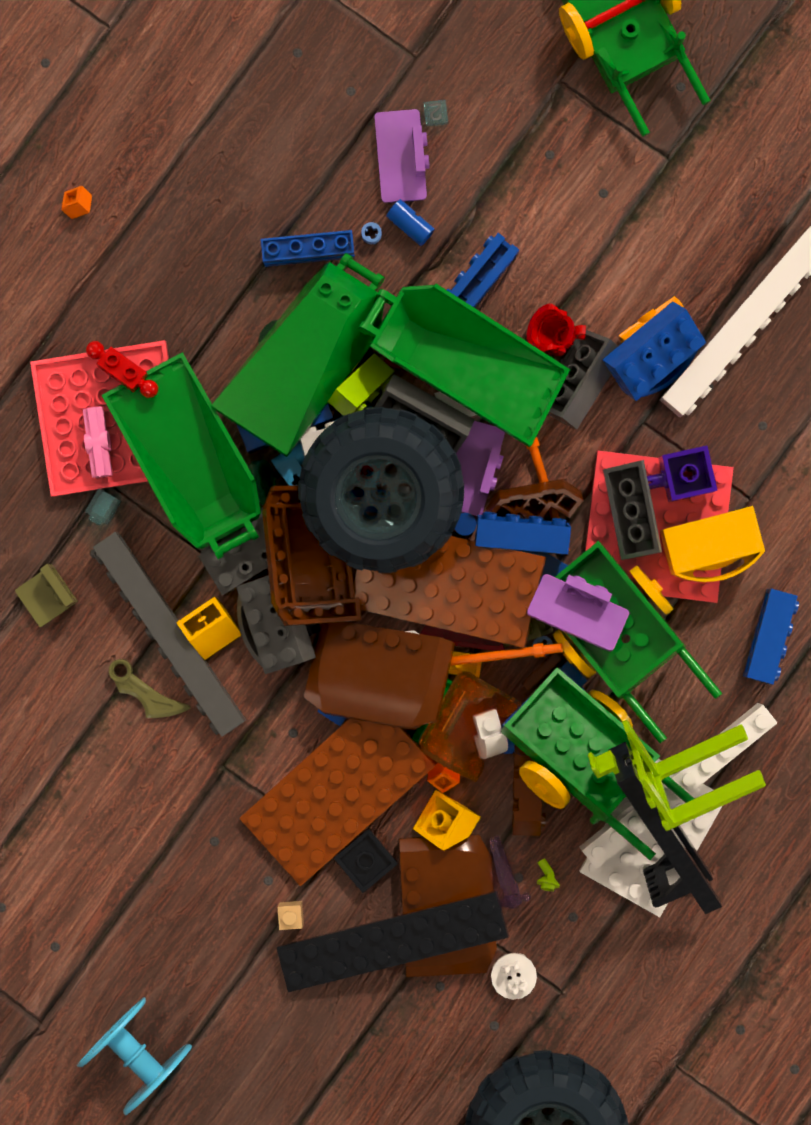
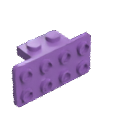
[375,109,429,203]
[456,421,505,516]
[527,574,629,652]

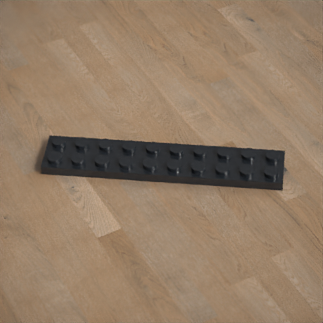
[276,891,509,992]

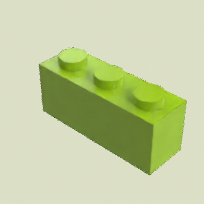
[328,353,395,416]

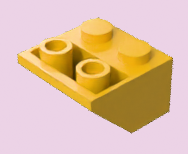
[176,597,241,660]

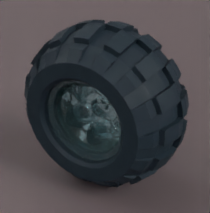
[298,407,464,573]
[465,1050,629,1125]

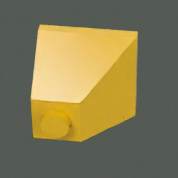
[413,790,480,851]

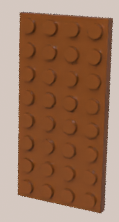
[353,518,546,648]
[239,718,436,886]

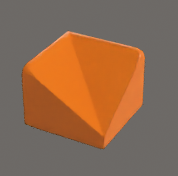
[61,186,92,219]
[427,759,460,793]

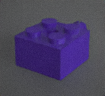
[647,446,718,502]

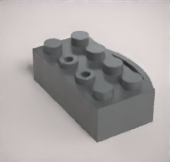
[199,508,268,596]
[236,575,316,674]

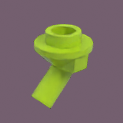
[537,858,560,892]

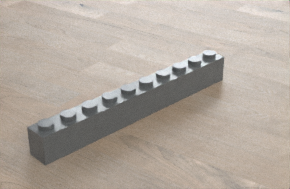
[93,532,246,737]

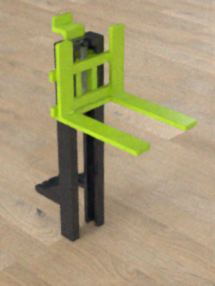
[588,720,766,914]

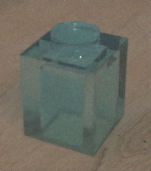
[85,488,122,526]

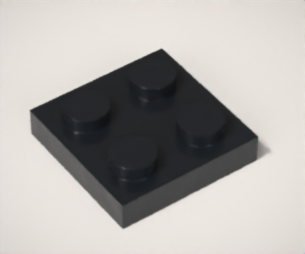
[334,828,398,893]

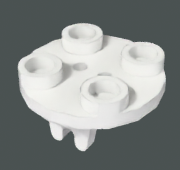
[491,953,537,1000]

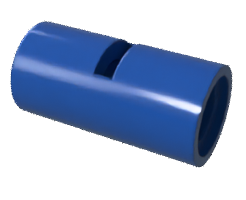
[386,199,435,247]

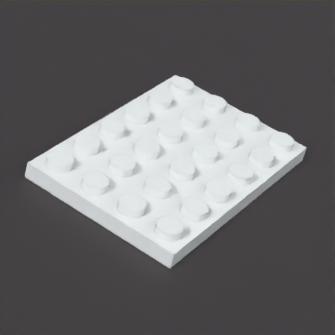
[579,759,722,917]

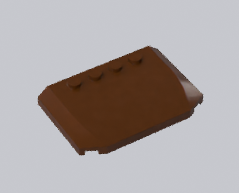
[262,484,361,626]
[303,622,455,730]
[399,834,497,977]

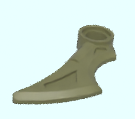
[109,659,191,718]

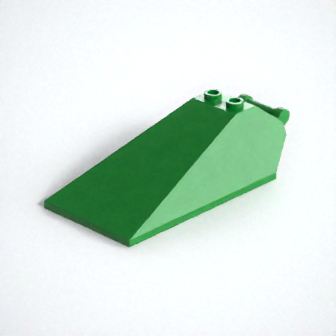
[211,253,385,457]
[358,284,570,447]
[102,352,261,559]

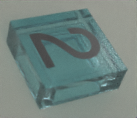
[423,100,448,126]

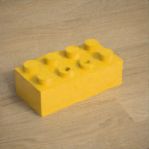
[659,506,765,582]

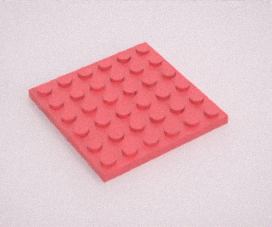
[30,340,169,497]
[585,451,734,603]

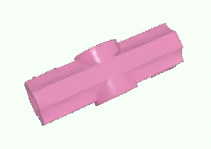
[83,407,113,478]

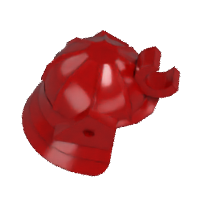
[527,303,586,356]

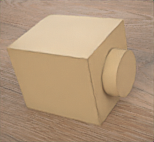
[278,901,304,930]

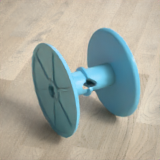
[77,997,192,1115]

